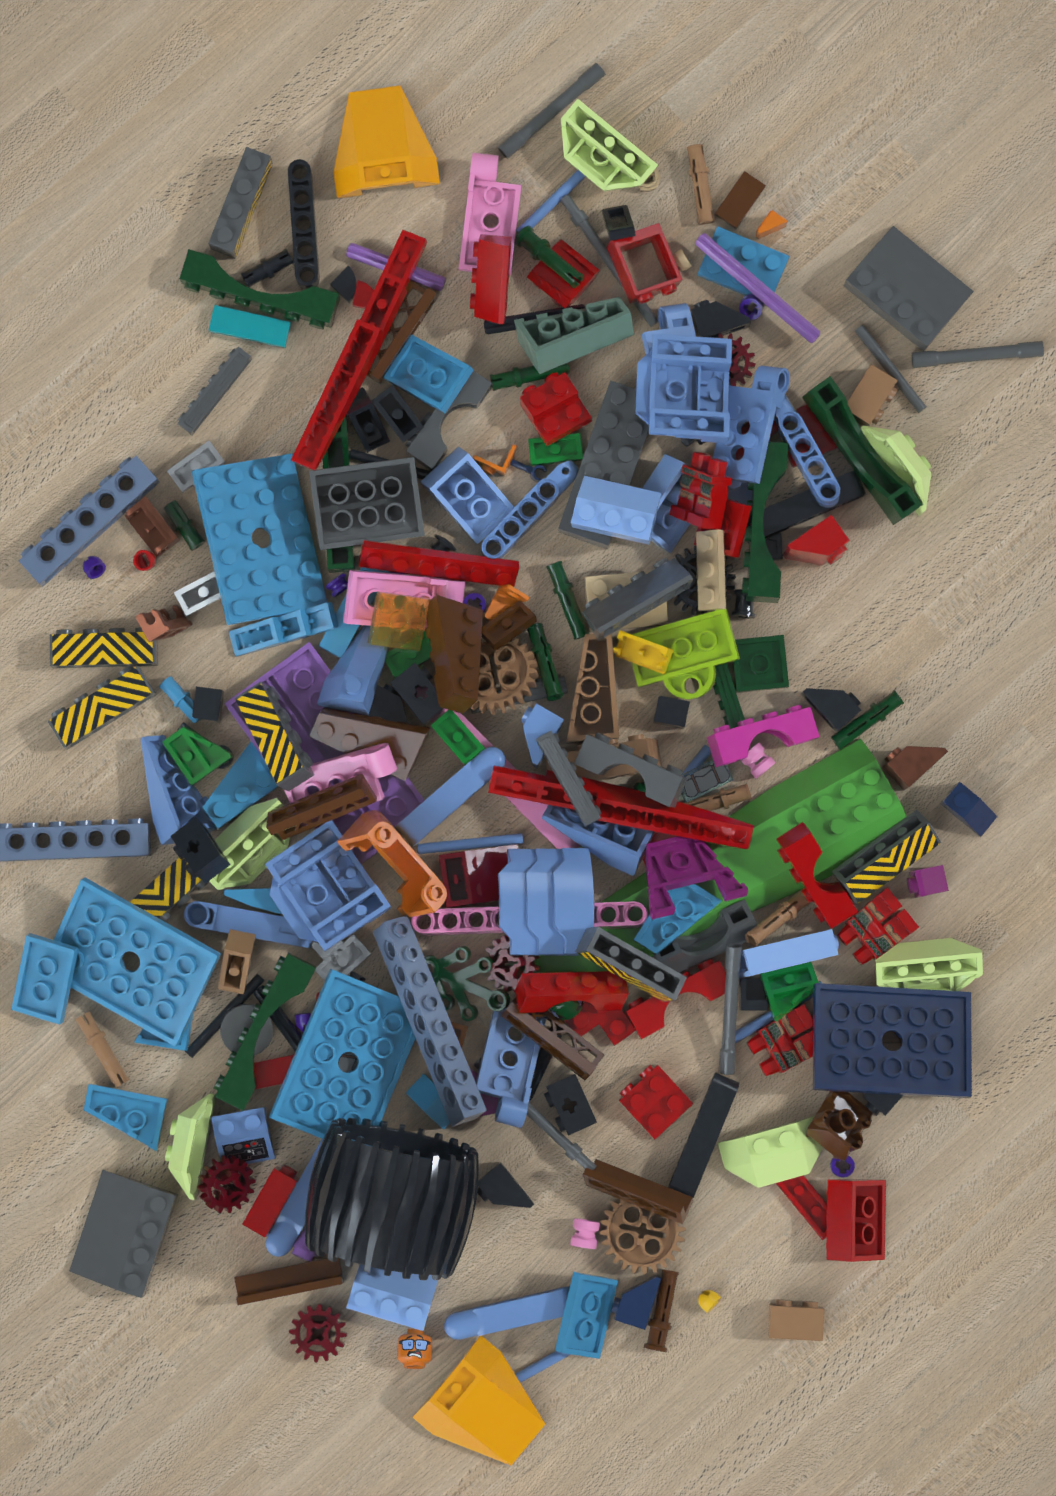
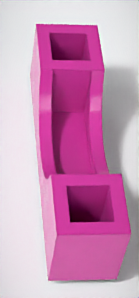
[706,705,820,768]

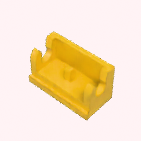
[613,630,673,675]

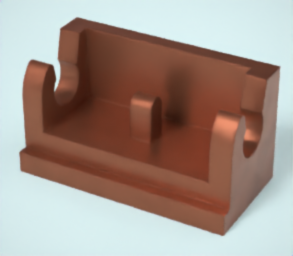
[125,496,180,558]
[135,605,193,642]

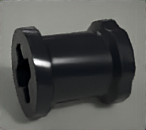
[731,589,755,619]

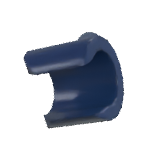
[510,459,547,482]

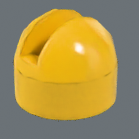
[698,1290,721,1313]

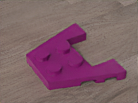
[645,836,749,920]

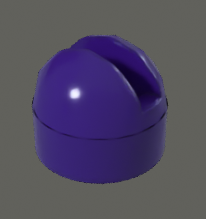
[82,556,106,579]
[295,1013,312,1032]

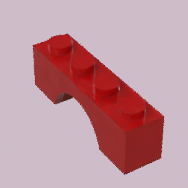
[776,822,858,929]
[625,959,726,1040]
[515,971,629,1013]

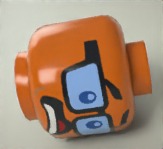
[397,1329,432,1369]

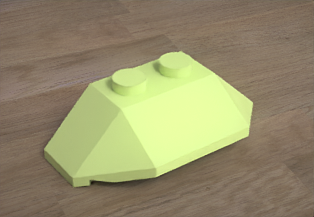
[561,99,658,191]
[860,425,931,516]
[209,798,290,890]
[875,938,983,991]
[165,1093,216,1200]
[718,1116,823,1188]

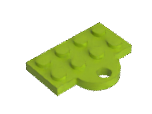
[632,608,740,700]

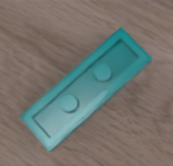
[209,305,291,348]

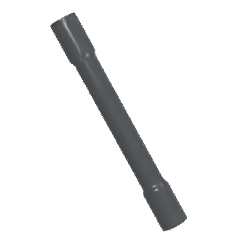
[498,63,606,159]
[911,341,1044,368]
[719,943,742,1075]

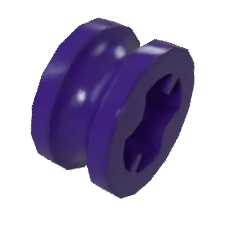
[739,293,764,320]
[325,573,348,598]
[463,593,486,614]
[830,1156,855,1178]

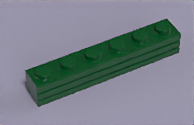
[713,663,745,729]

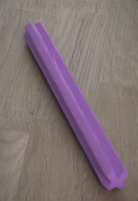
[695,233,820,343]

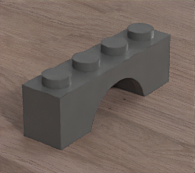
[405,371,492,471]
[574,732,688,807]
[652,899,757,972]

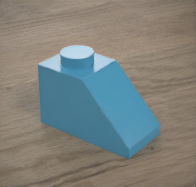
[406,1073,450,1130]

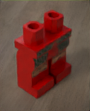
[669,452,732,530]
[837,887,919,965]
[746,1004,813,1076]

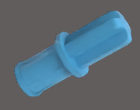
[159,676,201,723]

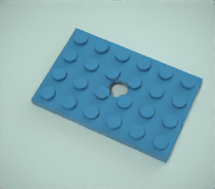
[192,454,327,625]
[54,877,221,1047]
[269,969,415,1139]

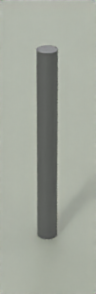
[855,325,927,413]

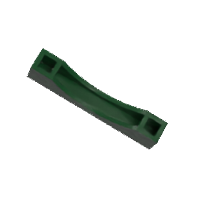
[179,249,340,330]
[802,376,922,525]
[322,414,355,573]
[742,442,788,603]
[213,952,316,1111]

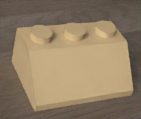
[585,571,668,632]

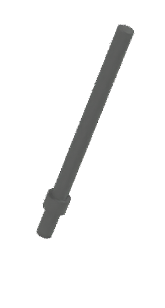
[560,194,658,327]
[474,1057,597,1170]

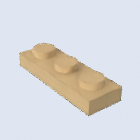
[696,529,726,611]

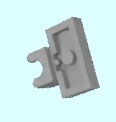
[167,441,225,493]
[311,934,371,981]

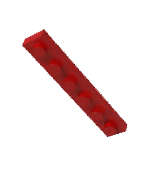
[359,540,519,587]

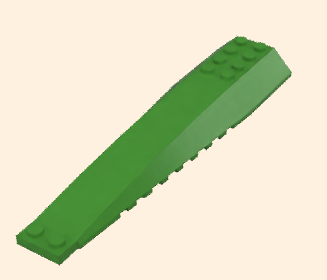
[507,739,907,973]

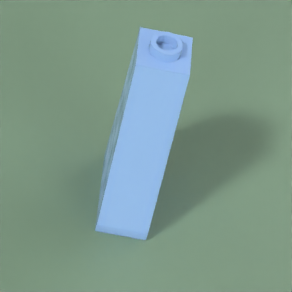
[739,929,839,978]

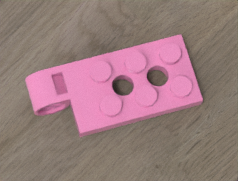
[459,153,522,277]
[343,570,466,630]
[285,743,397,819]

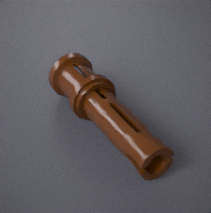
[643,1269,679,1352]

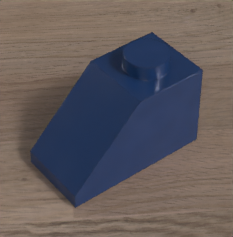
[940,782,998,837]
[611,1275,661,1330]

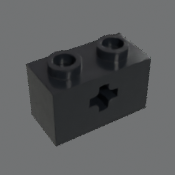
[390,663,445,726]
[170,817,231,884]
[544,1074,597,1136]

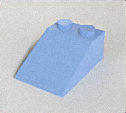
[420,446,514,544]

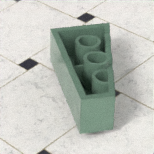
[514,297,634,374]

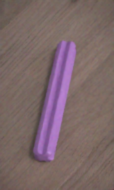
[346,243,446,291]

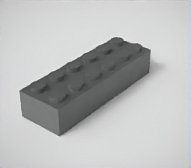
[558,381,649,549]

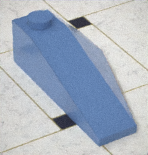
[317,625,395,716]
[141,735,216,845]
[542,805,655,876]

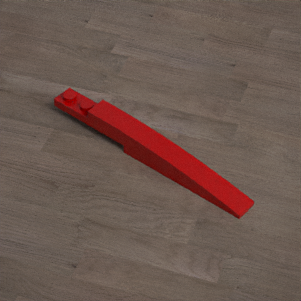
[291,229,427,471]
[488,766,754,850]

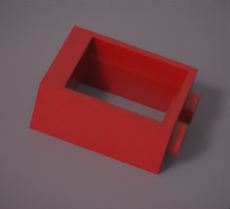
[606,223,683,304]
[242,1164,300,1237]

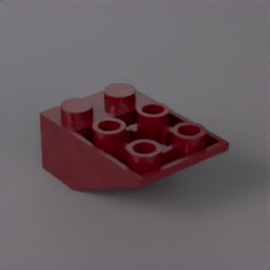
[439,844,518,908]

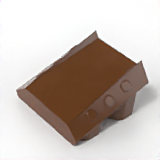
[806,1091,873,1160]

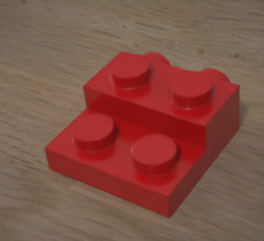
[520,372,592,446]
[694,498,752,558]
[619,1065,693,1140]

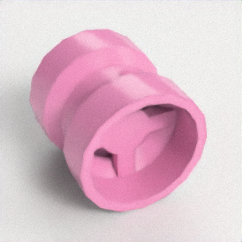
[741,743,776,779]
[570,1218,600,1249]

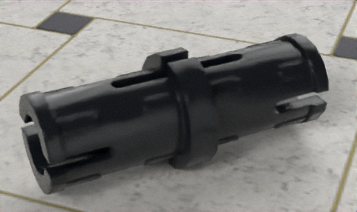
[240,249,294,288]

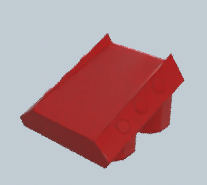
[527,239,600,309]

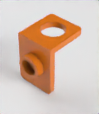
[473,444,517,477]
[484,584,530,621]

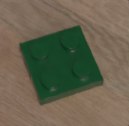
[733,635,789,693]

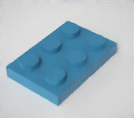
[697,226,790,295]
[383,335,474,413]
[11,933,79,1025]
[555,1272,618,1359]

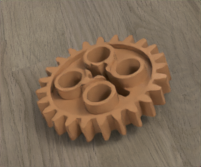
[471,638,539,715]
[599,1199,686,1275]

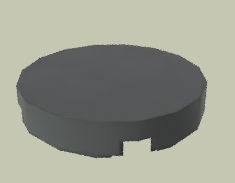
[220,1004,273,1055]

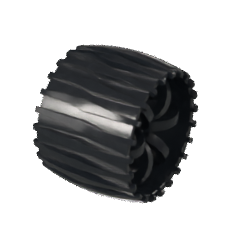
[305,1118,479,1280]

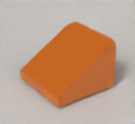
[756,210,788,239]

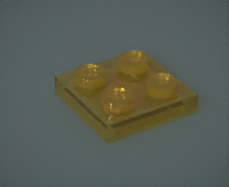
[367,591,430,651]

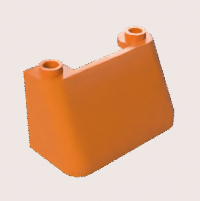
[337,810,447,918]

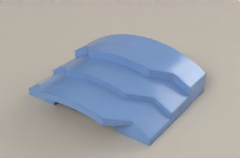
[635,334,732,443]
[265,820,391,952]
[498,848,594,956]

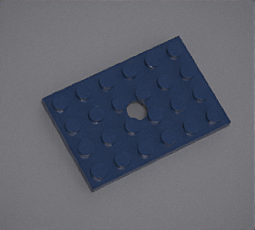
[813,983,972,1098]

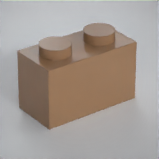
[847,364,898,426]
[218,929,256,994]
[768,1299,825,1341]

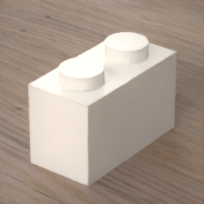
[174,571,221,616]

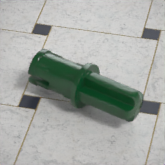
[164,500,205,551]

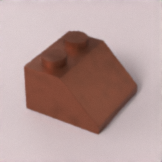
[883,746,948,790]

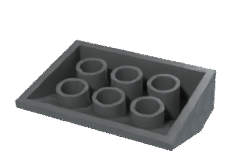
[843,226,974,351]
[309,457,425,550]
[582,557,693,641]
[69,1170,178,1298]

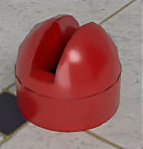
[133,550,156,571]

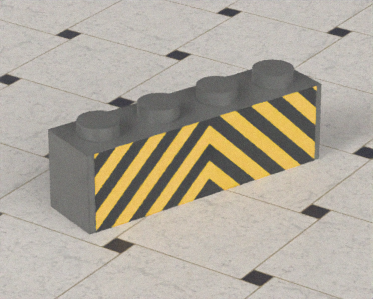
[208,147,273,259]
[50,627,158,668]
[48,665,157,750]
[235,682,314,792]
[832,809,941,904]
[130,858,209,922]
[575,927,687,1002]

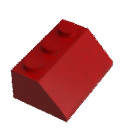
[470,234,512,324]
[783,514,850,565]
[826,1179,886,1262]

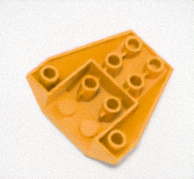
[333,85,440,199]
[412,1335,546,1466]

